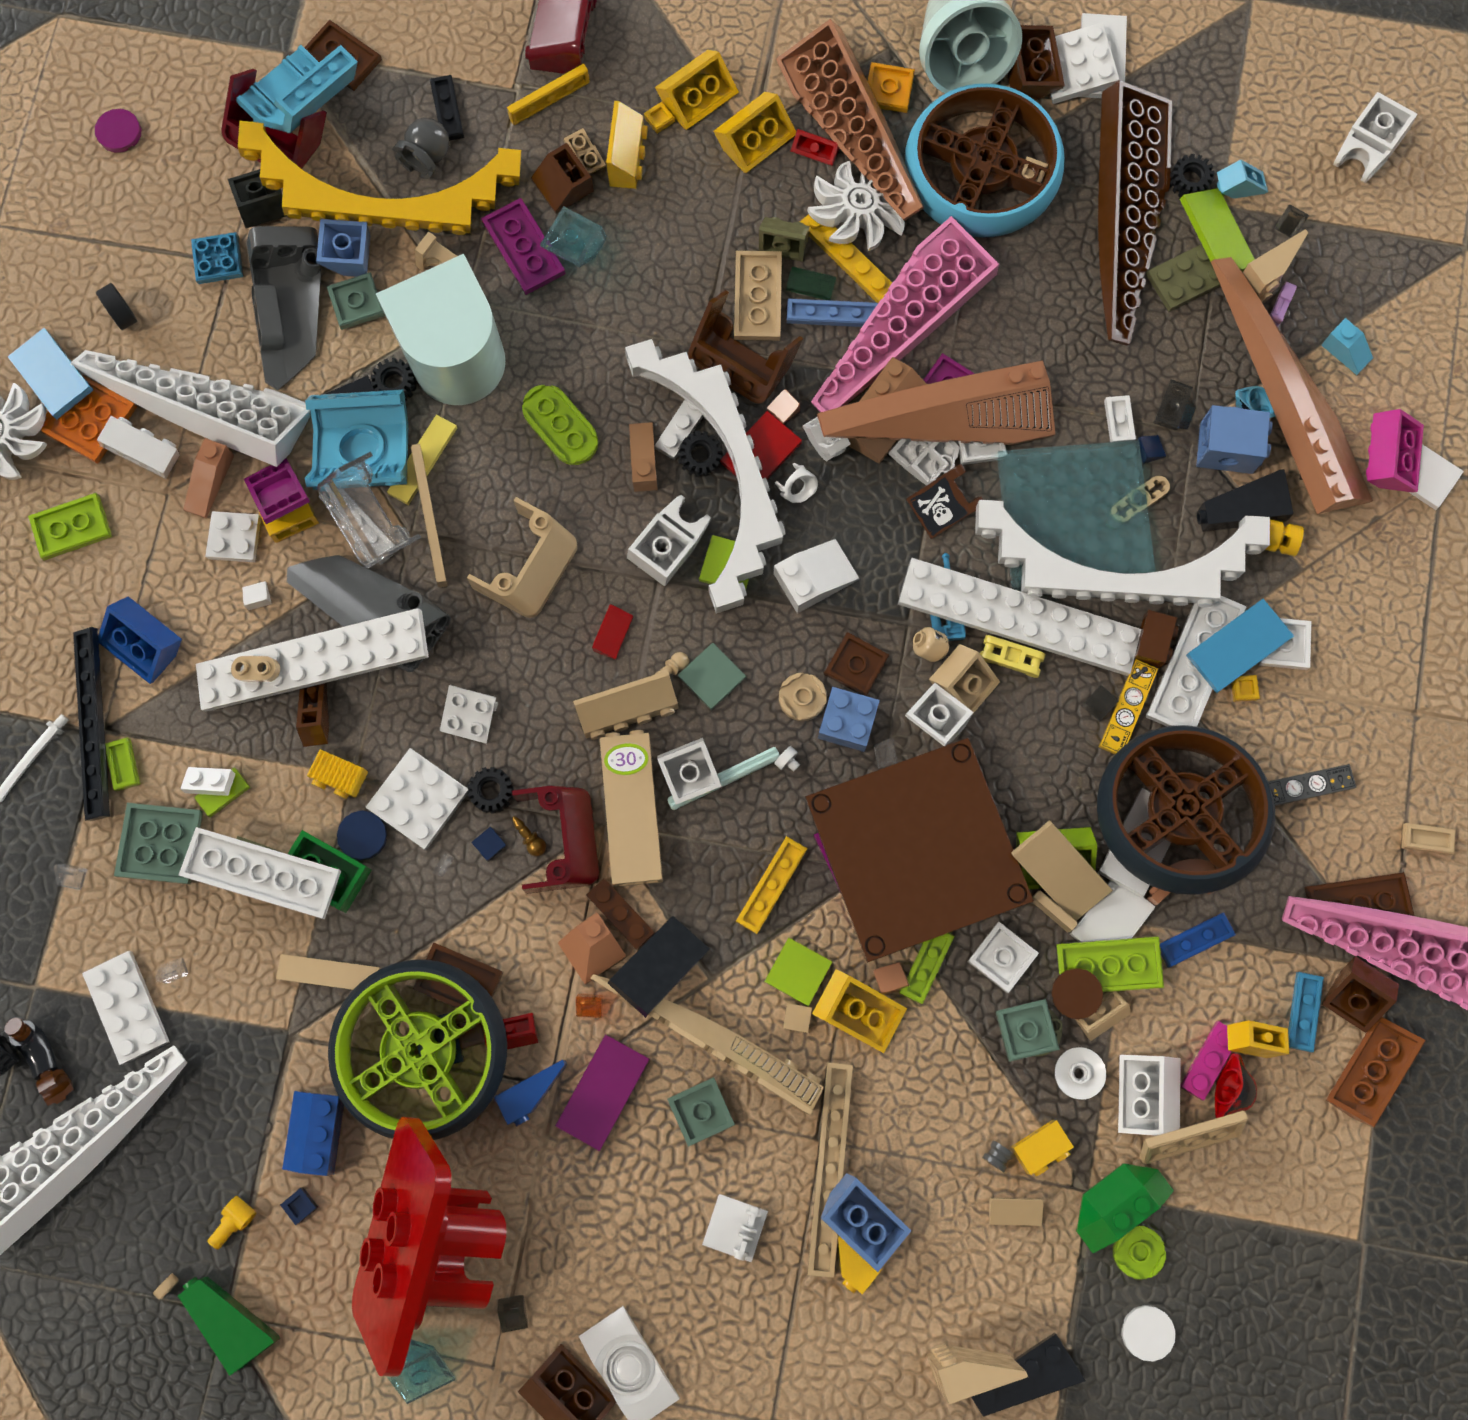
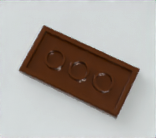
[1304,872,1415,937]

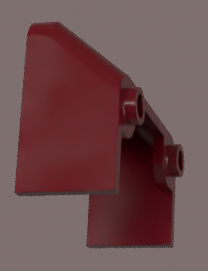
[221,68,327,169]
[512,786,600,894]

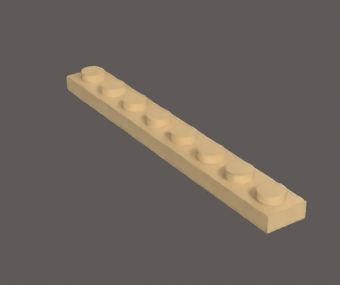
[808,1062,853,1278]

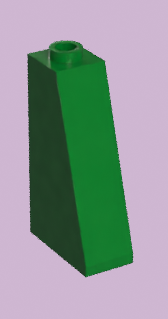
[178,1276,281,1376]

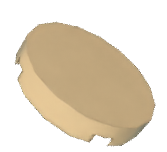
[779,673,827,721]

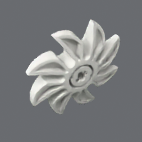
[807,161,905,251]
[0,383,47,480]

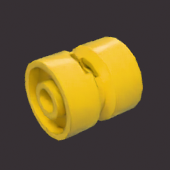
[1265,519,1304,556]

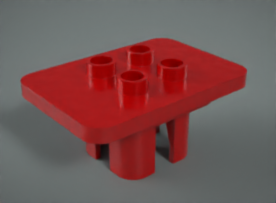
[352,1117,507,1377]

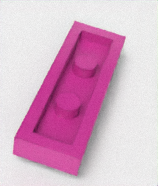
[1180,1021,1232,1101]

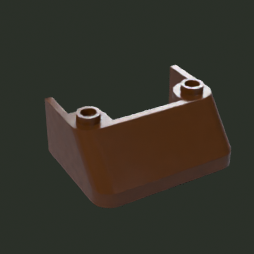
[688,290,803,404]

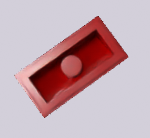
[790,129,840,166]
[592,604,634,660]
[484,1013,539,1050]

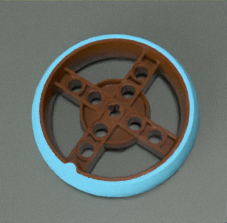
[905,84,1065,237]

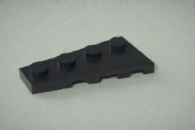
[971,1332,1086,1417]

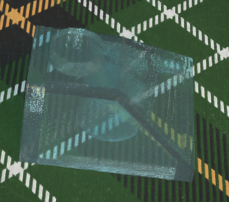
[386,1339,455,1404]

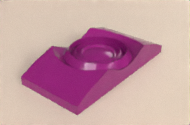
[244,458,310,524]

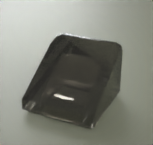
[1275,204,1309,238]
[497,1295,528,1333]

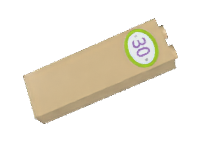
[600,730,663,887]

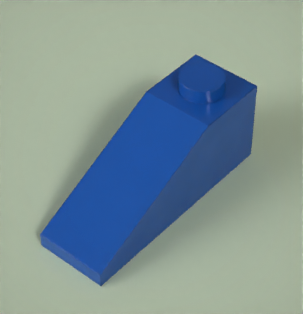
[494,1060,567,1127]

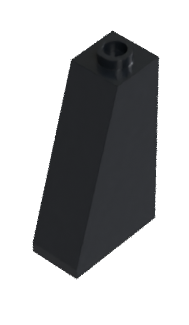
[1196,469,1294,532]

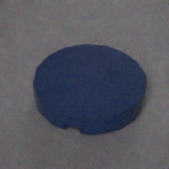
[337,810,387,860]

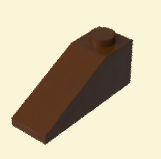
[296,683,329,747]

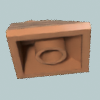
[558,912,627,985]

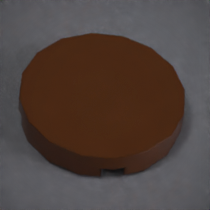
[1051,968,1103,1020]

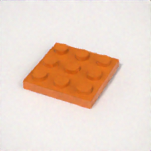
[40,375,137,464]

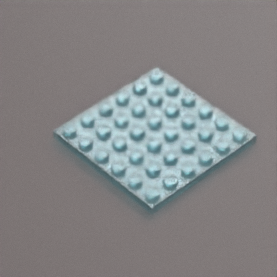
[997,440,1156,590]

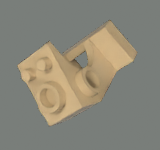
[415,231,457,271]

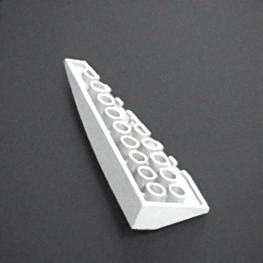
[71,350,311,467]

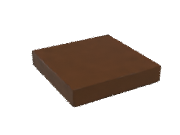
[824,632,889,696]

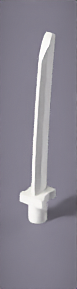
[0,714,69,803]

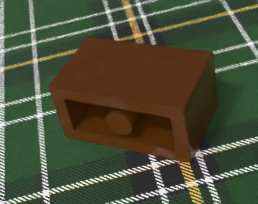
[1134,610,1178,668]

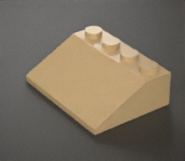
[926,1344,1028,1404]

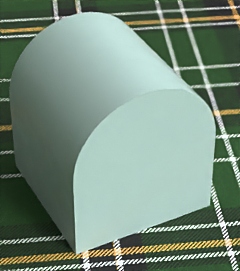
[376,254,505,405]

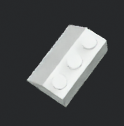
[1118,1055,1181,1136]

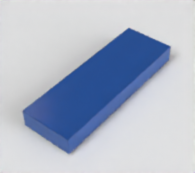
[1160,912,1236,968]

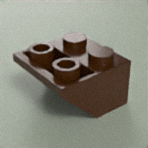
[531,143,594,214]

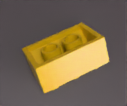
[655,50,739,130]
[713,92,796,173]
[606,101,648,189]

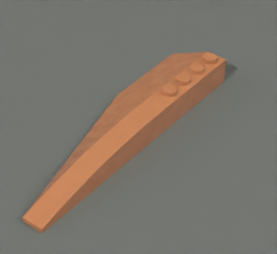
[1211,257,1373,514]

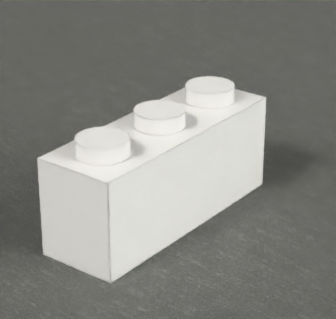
[97,416,179,479]

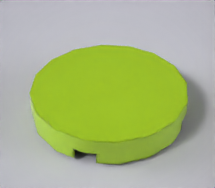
[1113,1225,1166,1279]

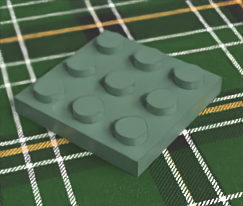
[114,803,203,885]

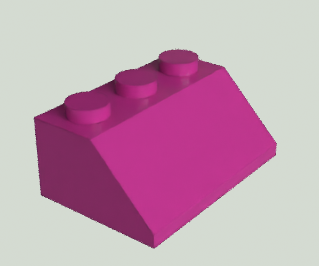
[1366,409,1424,493]

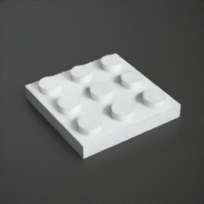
[1050,22,1120,104]
[366,748,469,850]

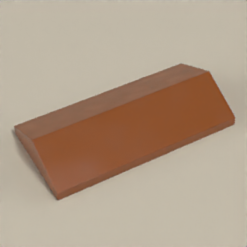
[1326,1017,1426,1128]

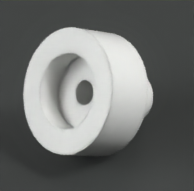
[774,746,800,772]

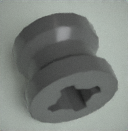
[982,1140,1015,1173]

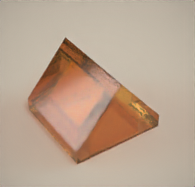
[576,994,603,1018]

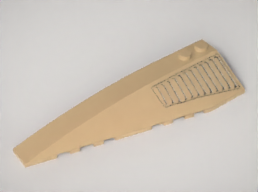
[591,974,824,1115]

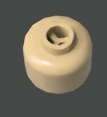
[913,627,949,662]

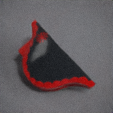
[1215,1053,1257,1118]

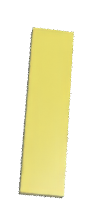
[387,414,457,506]

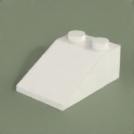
[774,539,859,614]

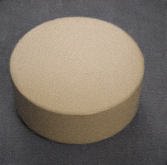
[153,1273,179,1300]

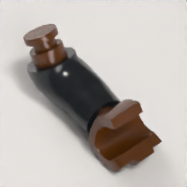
[4,1018,74,1106]

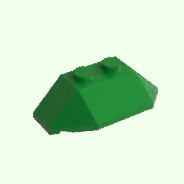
[1076,1163,1174,1253]

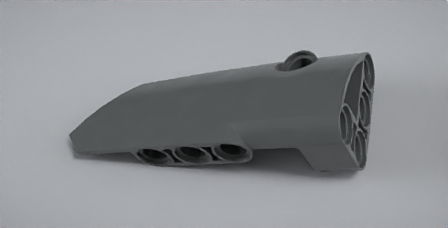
[246,226,322,391]
[287,555,451,672]

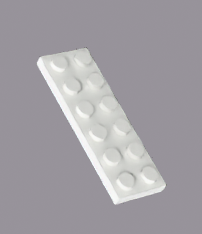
[1146,596,1246,727]
[179,827,341,919]

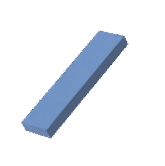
[787,299,878,327]

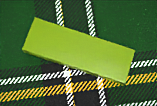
[899,933,955,1005]

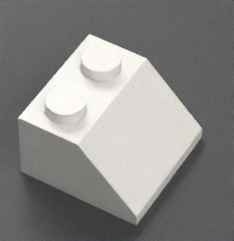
[905,683,974,746]
[657,738,722,805]

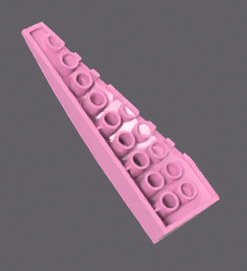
[811,216,999,413]

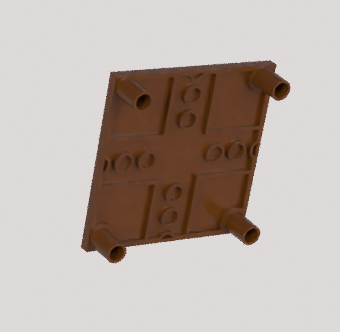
[805,738,1034,963]

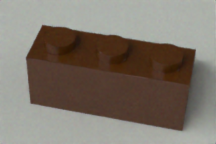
[1008,25,1065,100]
[518,1344,616,1420]

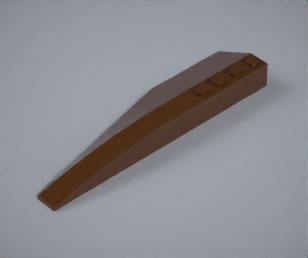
[1098,80,1172,346]

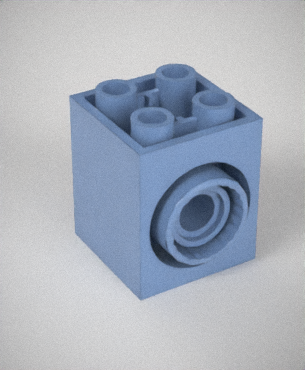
[1196,405,1272,474]

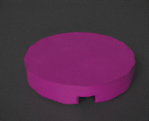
[95,109,142,153]

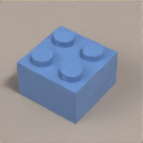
[818,687,880,752]

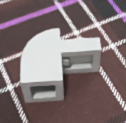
[803,417,850,461]

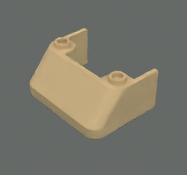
[467,497,578,618]

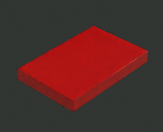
[720,411,802,479]

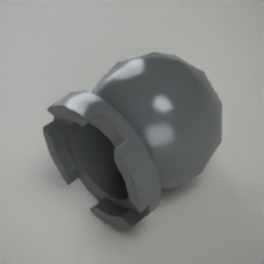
[392,117,450,179]

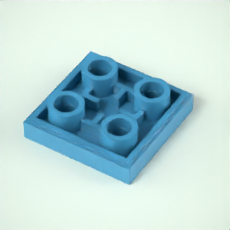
[191,232,244,284]

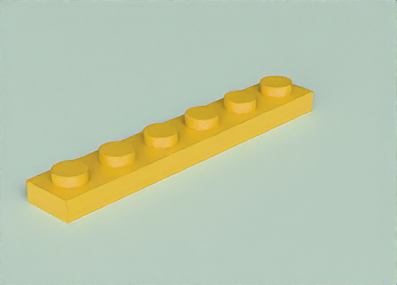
[800,214,892,303]

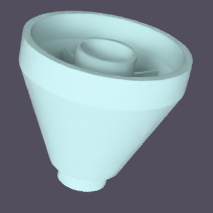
[919,0,1022,93]

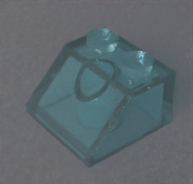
[540,206,607,268]

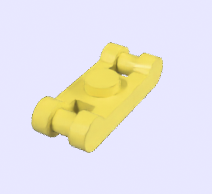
[980,635,1046,678]

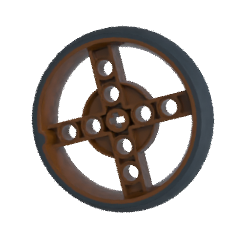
[1097,725,1275,895]

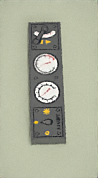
[1268,764,1357,806]

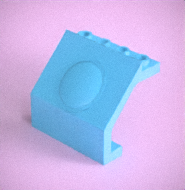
[236,45,358,133]
[305,390,408,490]

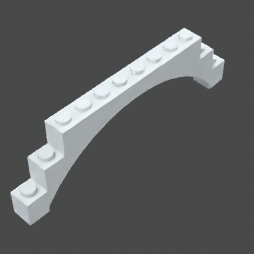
[625,339,785,614]
[975,500,1270,607]

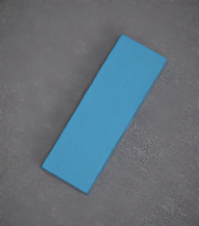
[1288,972,1324,1053]

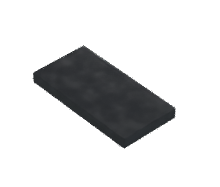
[608,916,710,1018]

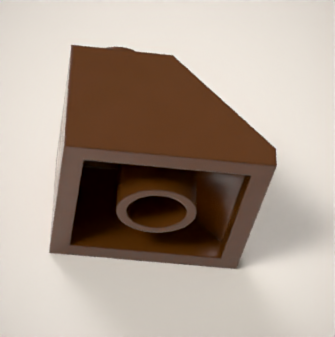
[1322,956,1399,1033]

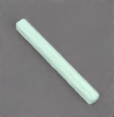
[667,747,780,810]

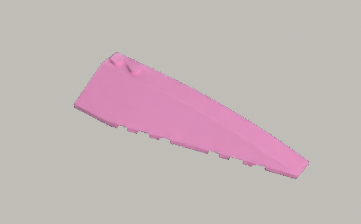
[1282,896,1468,1010]

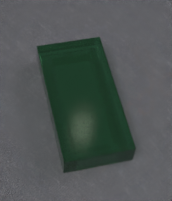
[786,266,836,301]

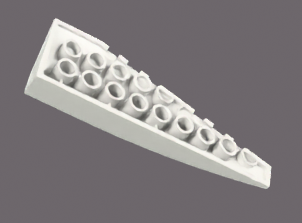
[0,1045,188,1255]

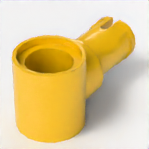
[207,1195,257,1250]

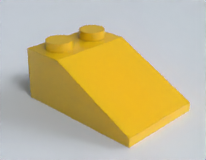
[812,969,907,1053]

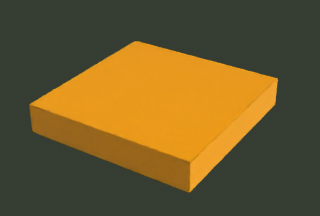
[867,62,915,113]

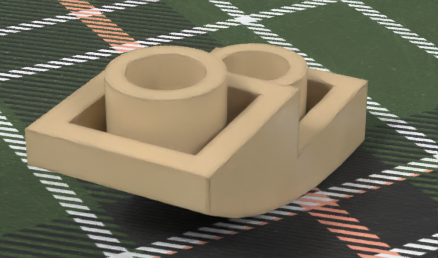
[563,128,606,174]

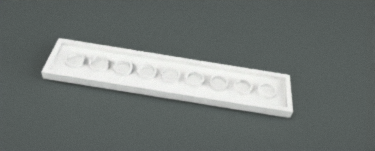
[897,558,1142,676]
[196,608,429,712]

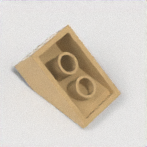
[1243,229,1308,304]

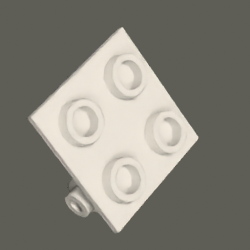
[440,685,498,743]
[702,1194,768,1262]

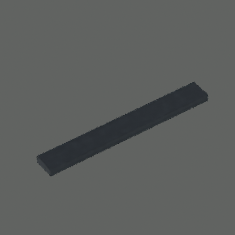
[73,627,110,821]

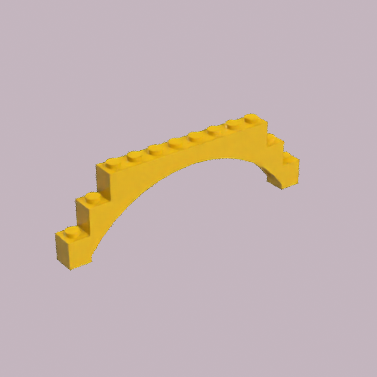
[238,121,521,235]

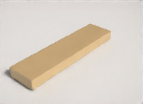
[276,954,381,990]

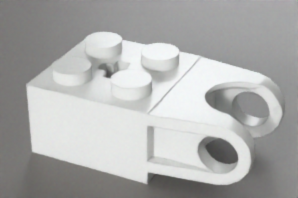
[1333,92,1417,183]
[627,495,712,586]

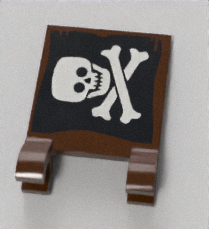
[906,464,983,539]

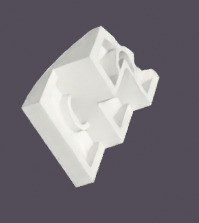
[888,439,960,485]

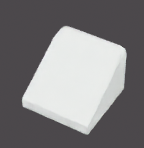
[242,581,272,610]

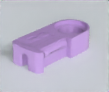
[1270,282,1297,327]

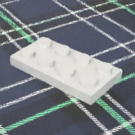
[82,951,170,1065]

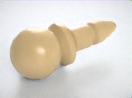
[655,652,689,675]

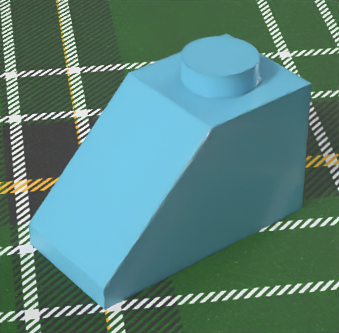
[1217,160,1268,199]
[1321,318,1373,375]

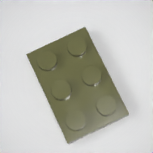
[1146,244,1221,312]

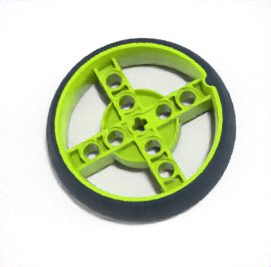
[328,960,507,1140]

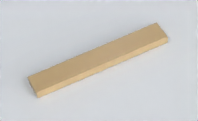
[411,444,448,588]

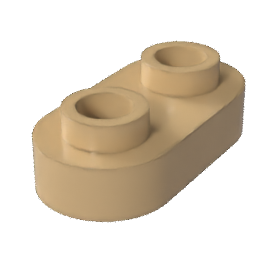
[231,656,280,682]

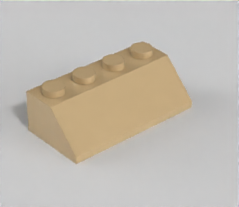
[573,671,679,740]

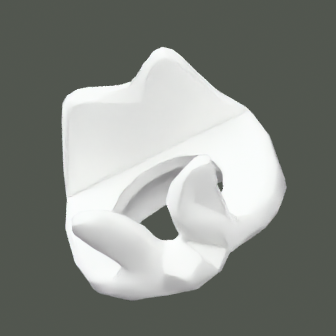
[775,463,818,503]

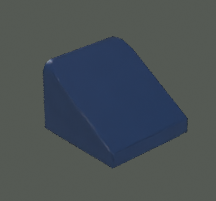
[1136,435,1166,464]

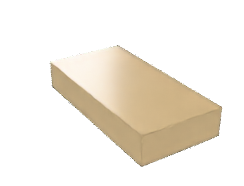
[1401,823,1456,855]
[1032,890,1078,933]

